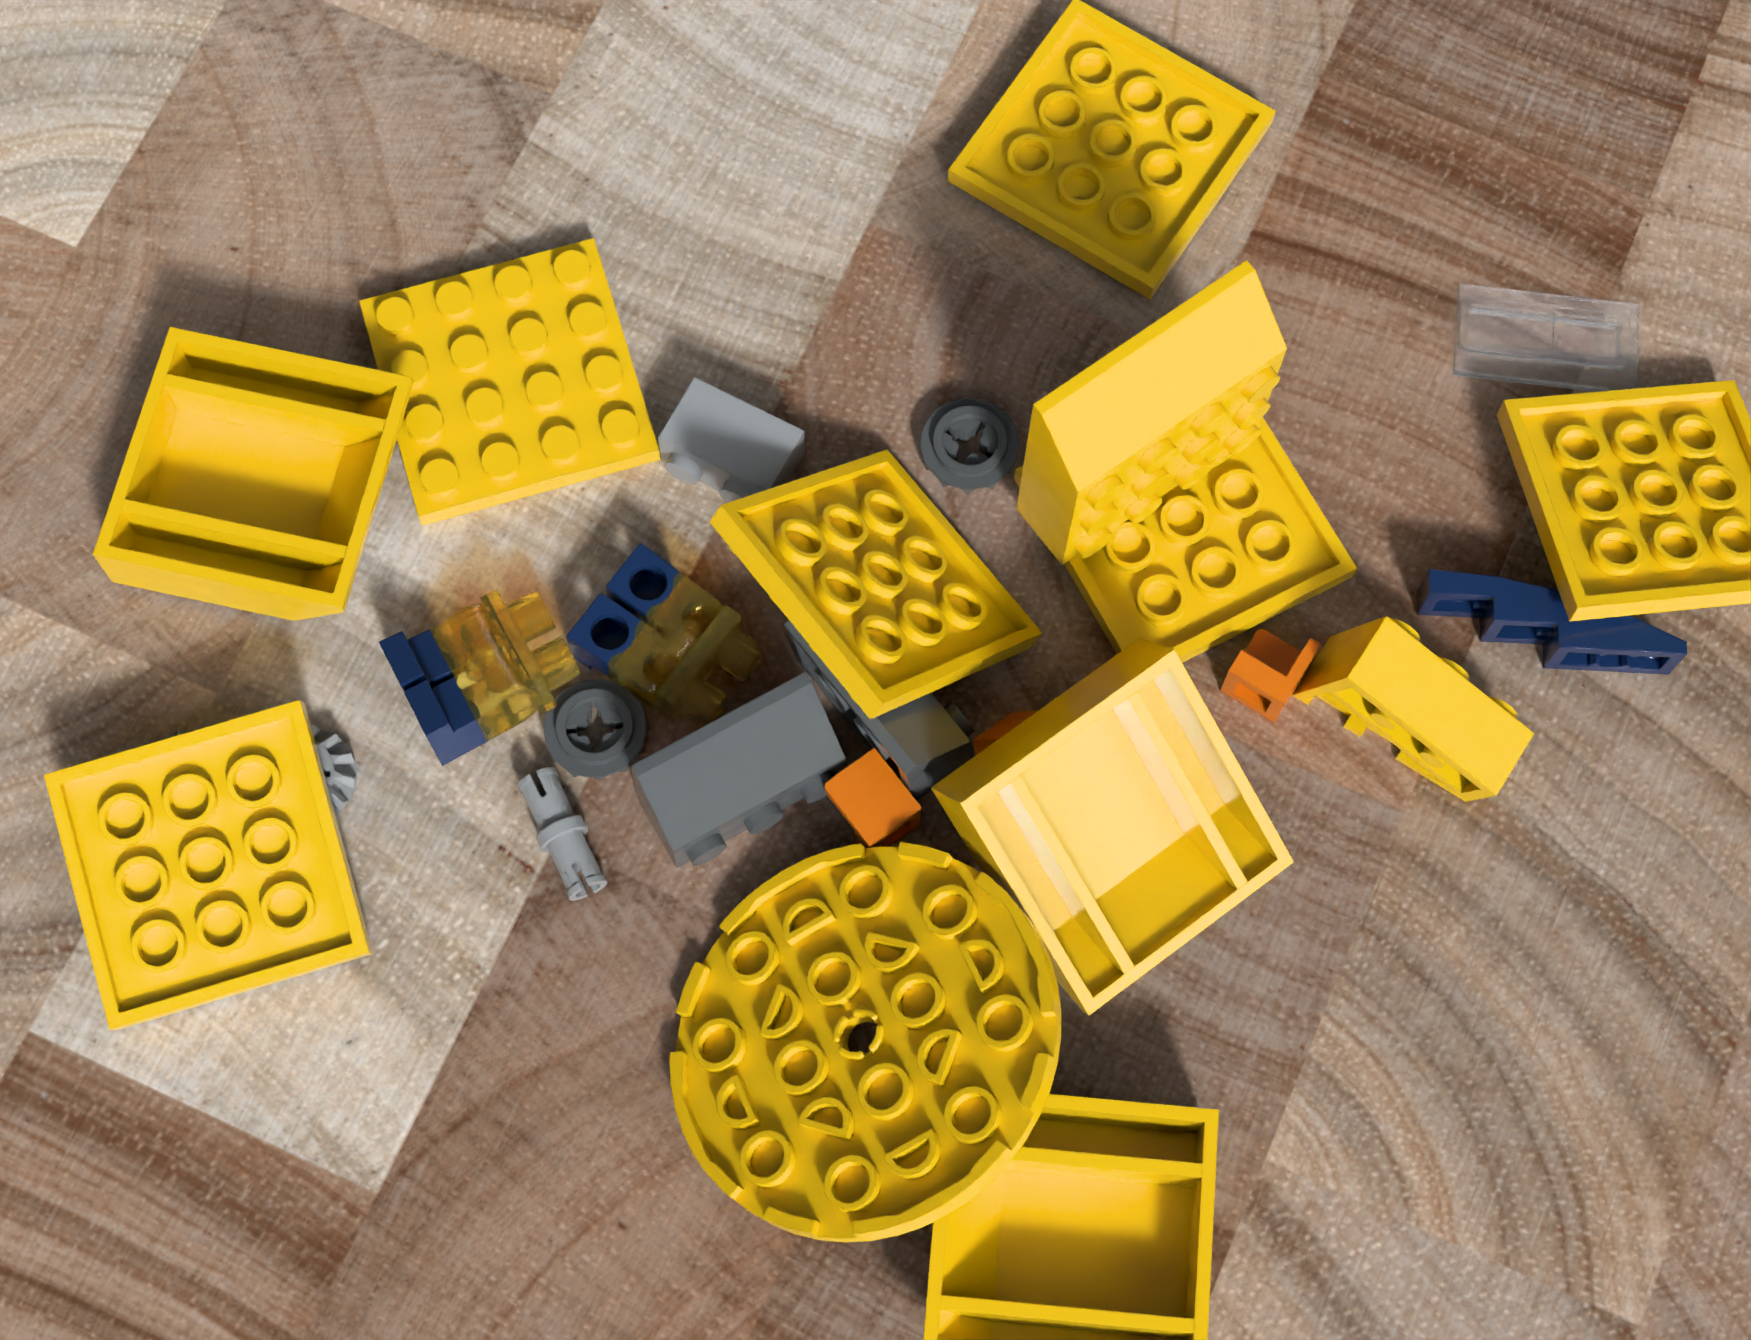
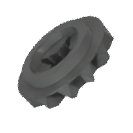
[920,398,1019,495]
[544,679,647,781]

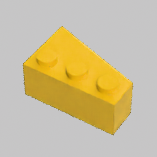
[1292,616,1535,802]

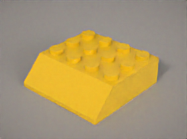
[1016,260,1287,565]
[92,327,414,621]
[931,638,1294,1015]
[923,1094,1219,1340]

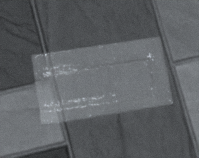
[1453,283,1641,392]

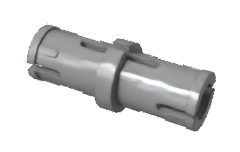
[517,767,608,901]

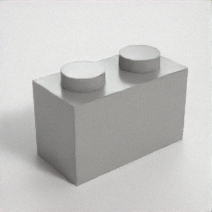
[658,377,805,502]

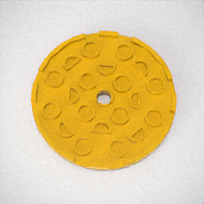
[669,842,1061,1242]

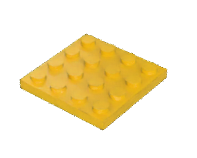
[948,0,1276,299]
[359,238,661,526]
[1497,380,1751,622]
[1014,417,1357,663]
[710,449,1042,720]
[44,700,373,1031]

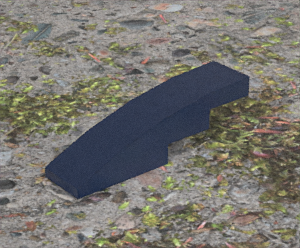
[1417,569,1687,674]

